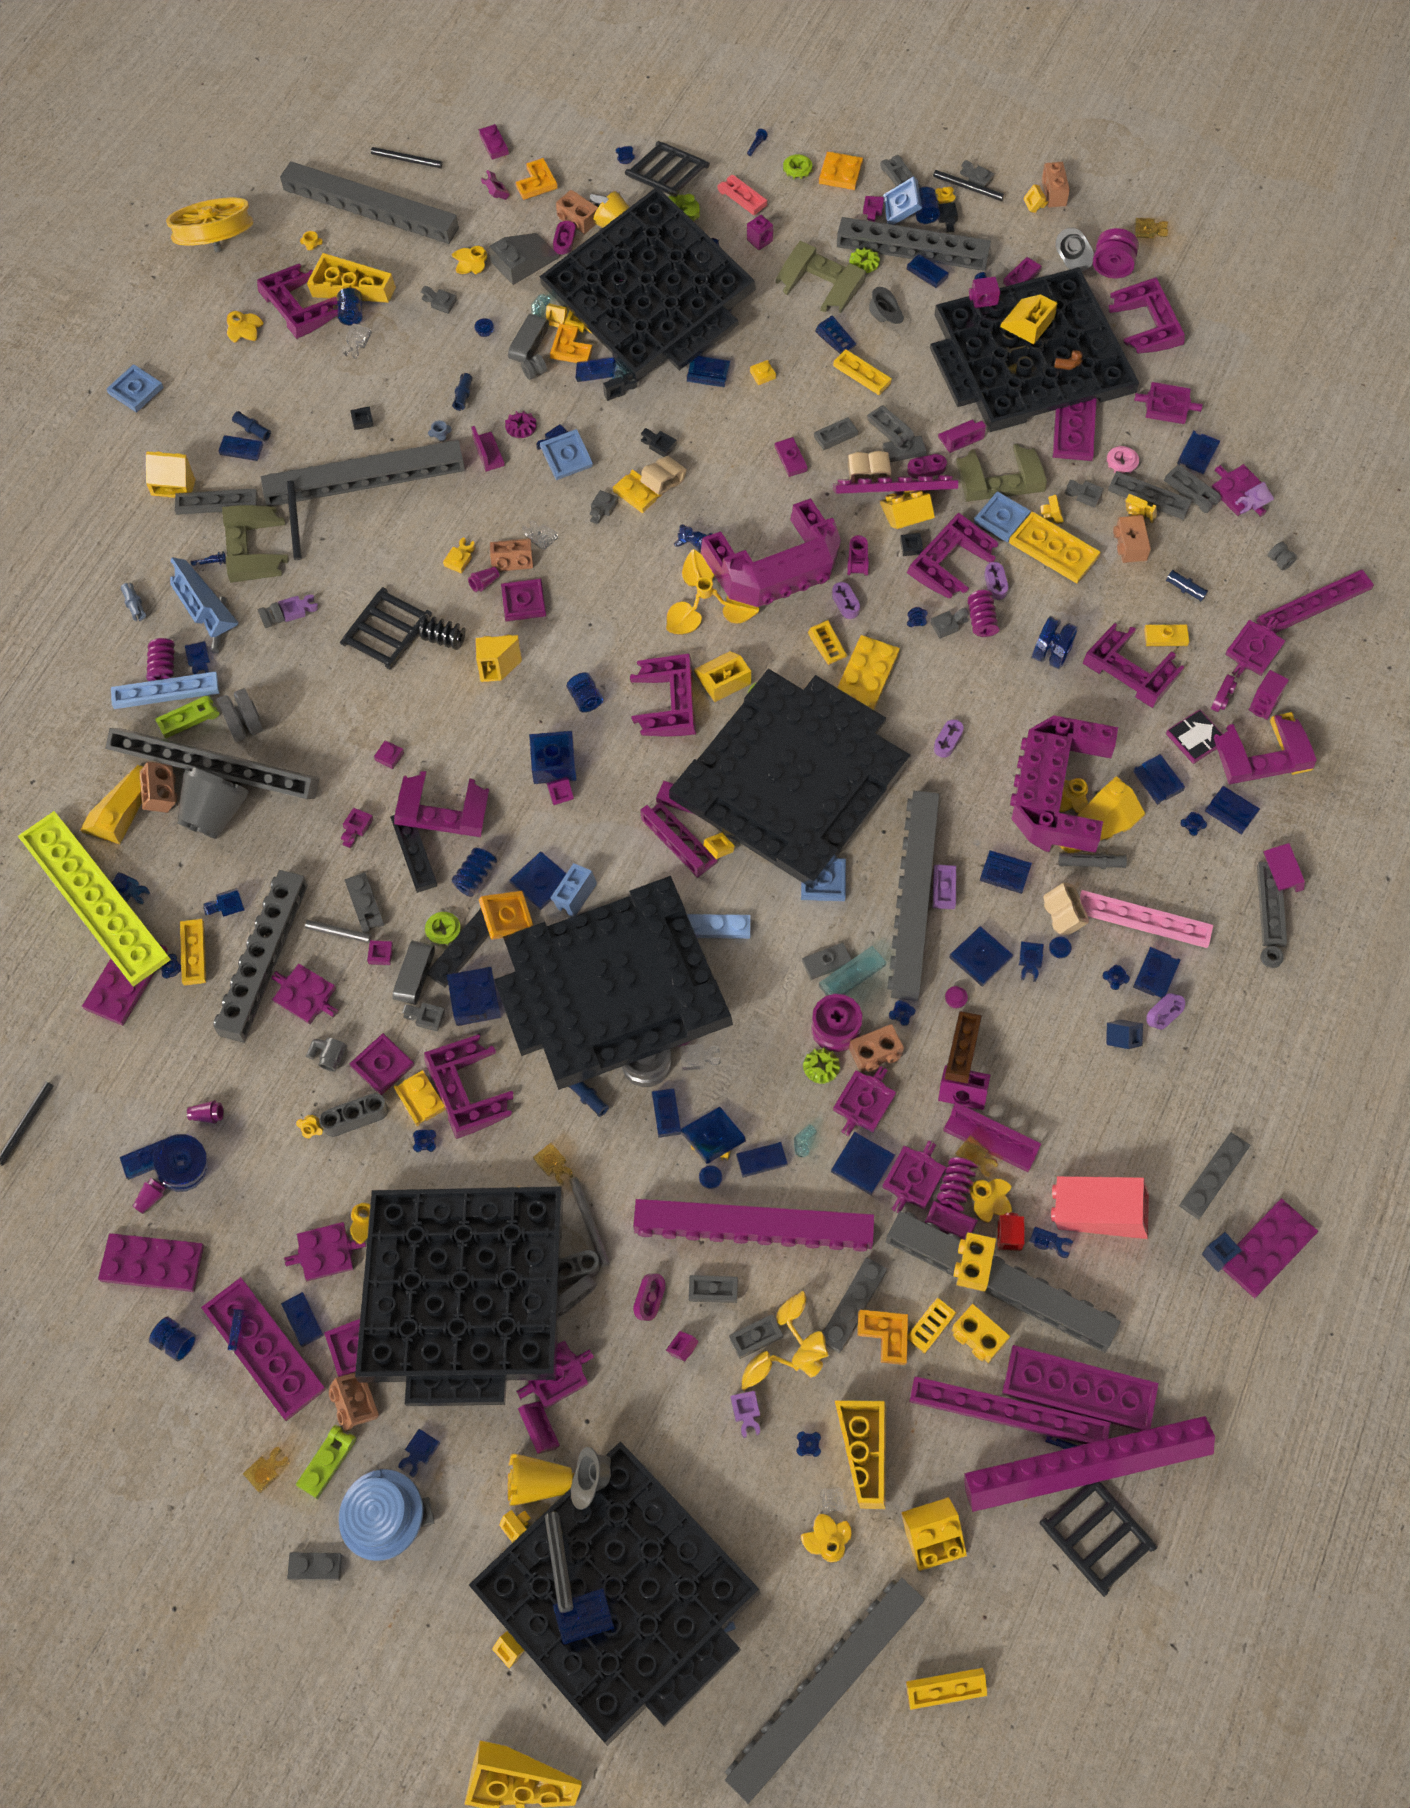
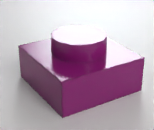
[374,740,404,769]
[546,777,574,805]
[367,940,393,965]
[666,1331,699,1362]

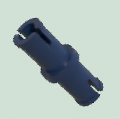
[452,373,473,411]
[232,411,271,441]
[1166,570,1208,602]
[569,1081,609,1117]

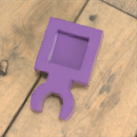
[1235,482,1274,514]
[278,595,318,622]
[730,1391,760,1438]

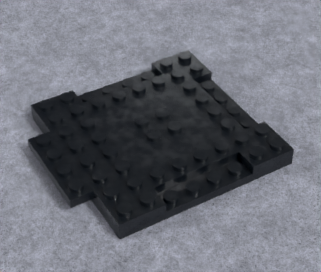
[539,187,756,382]
[930,267,1139,432]
[669,668,911,889]
[494,876,733,1090]
[355,1186,564,1406]
[469,1441,761,1746]

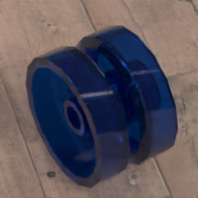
[1032,615,1078,670]
[154,1134,208,1192]

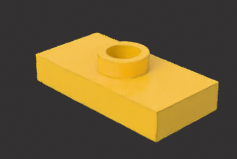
[1144,625,1189,646]

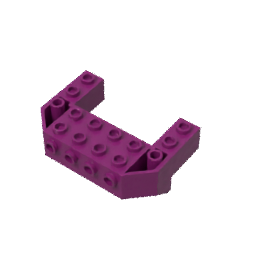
[701,498,841,607]
[1010,715,1119,853]

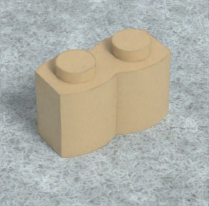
[848,451,891,483]
[641,456,687,495]
[1043,882,1089,936]

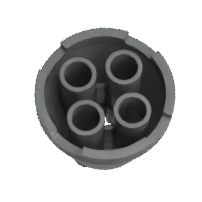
[177,766,249,839]

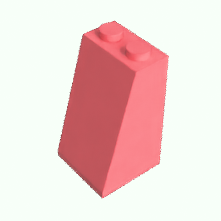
[1051,1176,1149,1239]

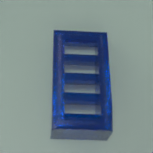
[815,315,856,354]

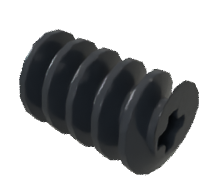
[419,614,466,650]

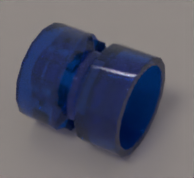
[915,187,940,224]
[337,288,363,326]
[566,672,604,713]
[149,1316,196,1362]

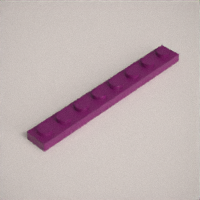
[909,1376,1111,1444]

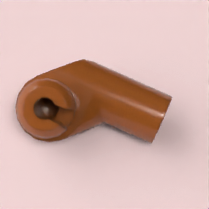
[1054,351,1083,370]

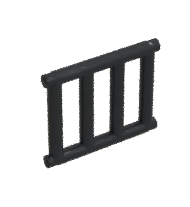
[625,141,710,197]
[340,587,432,670]
[1039,1482,1158,1597]

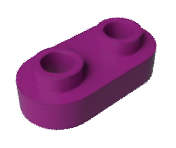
[553,221,576,255]
[907,454,947,479]
[1211,674,1237,713]
[633,1273,666,1321]

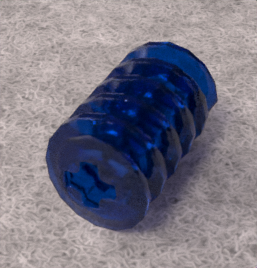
[452,847,497,897]

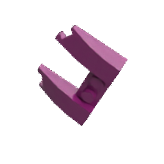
[257,264,338,339]
[1109,277,1185,354]
[907,512,998,599]
[1082,623,1184,708]
[630,654,696,737]
[1214,715,1317,785]
[394,771,489,837]
[424,1034,514,1139]

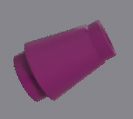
[468,566,500,592]
[187,1100,224,1124]
[132,1177,166,1214]

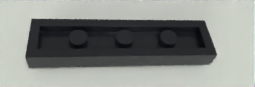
[390,815,438,893]
[427,908,490,988]

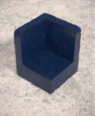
[1106,1020,1143,1049]
[1202,1232,1242,1272]

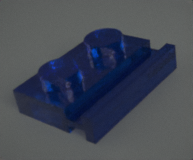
[687,356,730,388]
[1177,430,1220,474]
[1133,754,1185,805]
[1205,786,1260,835]
[980,850,1032,894]
[1133,947,1181,999]
[553,1588,614,1645]

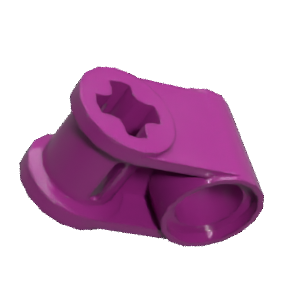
[847,535,869,576]

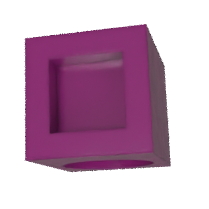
[747,215,773,250]
[969,277,1000,308]

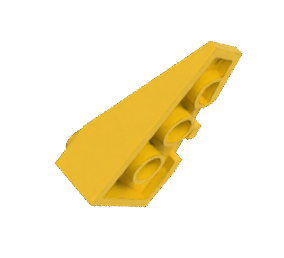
[80,765,144,844]
[1059,776,1145,853]
[465,1740,582,1808]

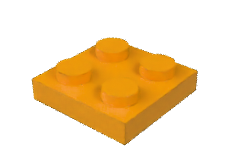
[819,151,863,190]
[479,891,533,940]

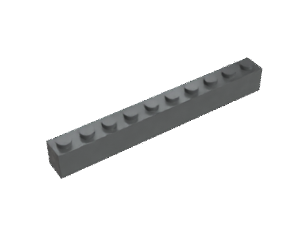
[280,161,459,244]
[261,440,465,507]
[105,728,320,799]
[887,790,939,1001]
[886,1211,1121,1353]
[725,1578,925,1805]

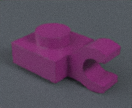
[481,170,510,200]
[863,195,884,222]
[341,807,373,848]

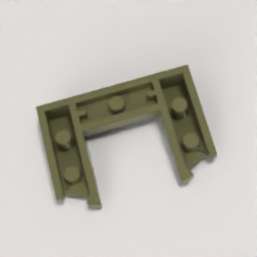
[775,241,866,313]
[956,444,1047,502]
[222,505,289,583]

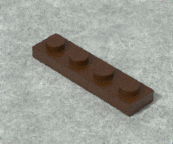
[945,1011,982,1084]

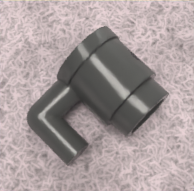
[306,1038,348,1072]

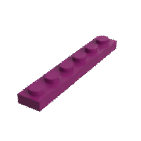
[1256,570,1374,633]

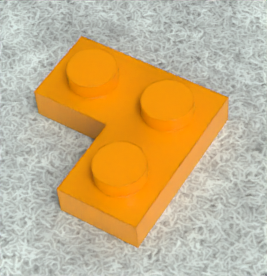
[516,158,558,200]
[550,324,593,365]
[857,1310,908,1365]

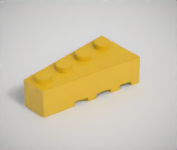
[307,253,396,303]
[834,1400,886,1509]

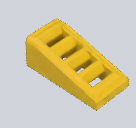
[808,620,847,665]
[907,1298,956,1354]

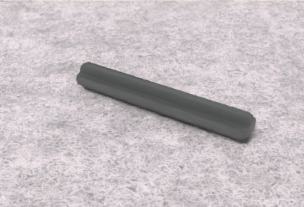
[545,1512,573,1613]

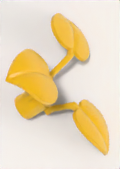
[666,549,759,635]
[742,1291,829,1392]

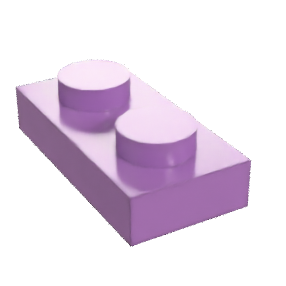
[933,865,956,909]

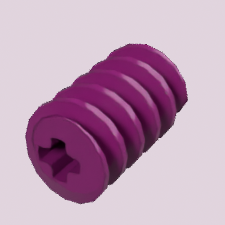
[967,590,1000,637]
[146,638,175,681]
[937,1157,978,1212]

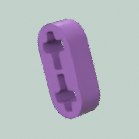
[984,562,1008,600]
[832,582,860,619]
[934,720,964,758]
[1146,993,1185,1030]

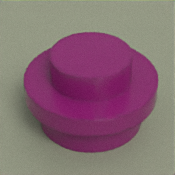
[945,986,968,1009]

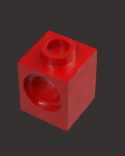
[997,1213,1024,1251]

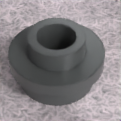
[1260,946,1284,968]

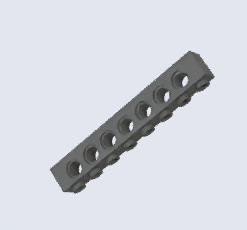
[837,217,991,271]
[213,870,308,1043]

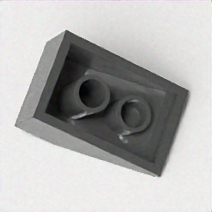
[489,233,559,285]

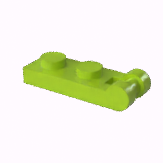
[155,696,219,739]
[295,1424,357,1500]

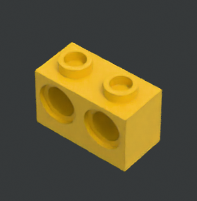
[953,1232,996,1292]
[951,1303,1010,1363]

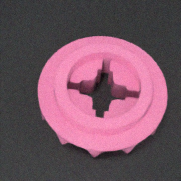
[1106,446,1139,474]

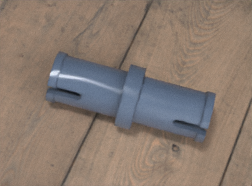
[120,583,146,621]

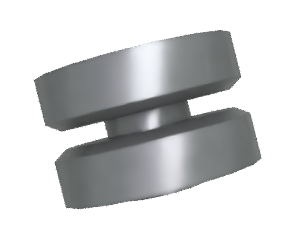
[217,688,263,743]
[622,1049,671,1087]

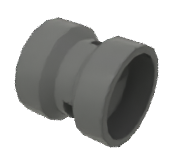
[521,354,547,380]
[1268,541,1297,571]
[257,602,285,629]

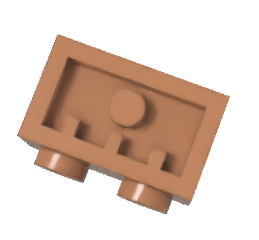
[490,539,533,572]
[329,1373,379,1432]

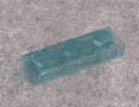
[819,946,886,996]

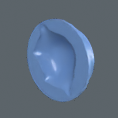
[339,1469,423,1561]

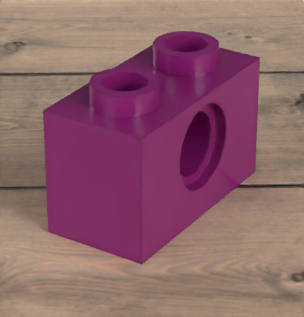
[1249,670,1289,720]
[938,1065,991,1110]

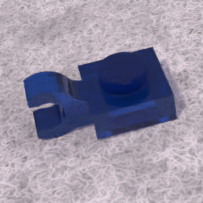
[203,888,245,917]
[1029,1226,1073,1258]

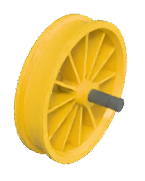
[166,197,253,252]

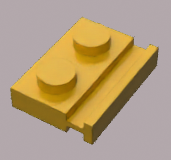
[613,469,662,513]
[1125,494,1157,523]
[394,1070,446,1126]

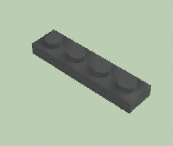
[1108,471,1192,520]
[175,488,258,515]
[1257,862,1287,947]
[1179,1132,1251,1220]
[823,1257,887,1353]

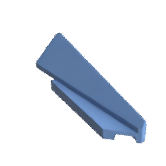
[170,557,239,637]

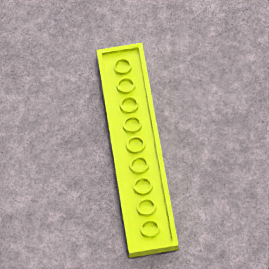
[18,811,171,987]

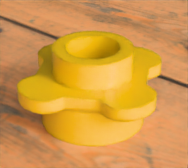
[935,187,956,204]
[300,231,323,251]
[296,1115,323,1138]

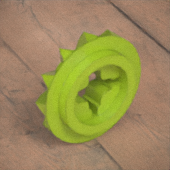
[783,154,812,179]
[849,247,880,273]
[425,912,460,946]
[803,1048,840,1084]

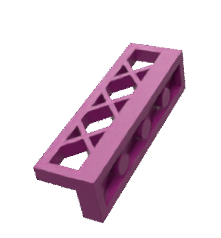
[640,802,717,878]
[943,1102,1041,1172]

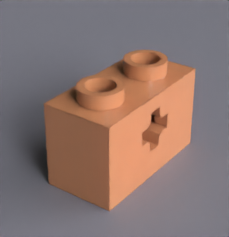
[1113,515,1151,563]

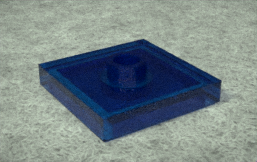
[509,851,567,910]
[949,926,1013,987]
[681,1106,746,1164]
[831,1131,895,1196]

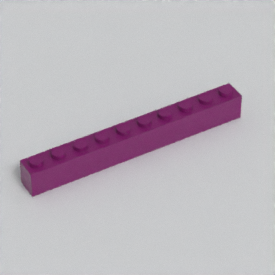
[633,1199,874,1252]
[964,1416,1215,1512]

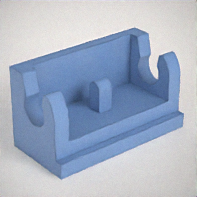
[551,863,597,917]

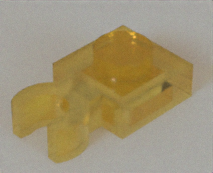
[1134,218,1168,238]
[955,1135,999,1177]
[533,1143,573,1186]
[243,1447,290,1494]

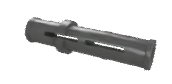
[1058,852,1127,869]

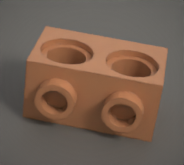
[1042,162,1070,208]
[556,190,598,234]
[140,761,177,813]
[849,1024,904,1073]

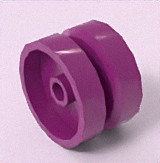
[1093,228,1139,279]
[811,994,863,1052]

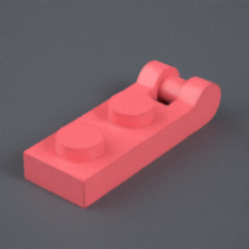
[717,175,767,215]

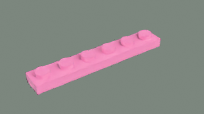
[1080,890,1213,948]

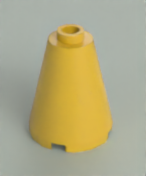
[593,191,629,228]
[507,1453,575,1506]

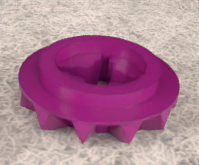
[505,411,537,438]

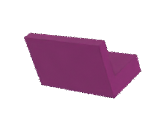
[938,419,986,453]
[471,426,504,472]
[1263,843,1305,893]

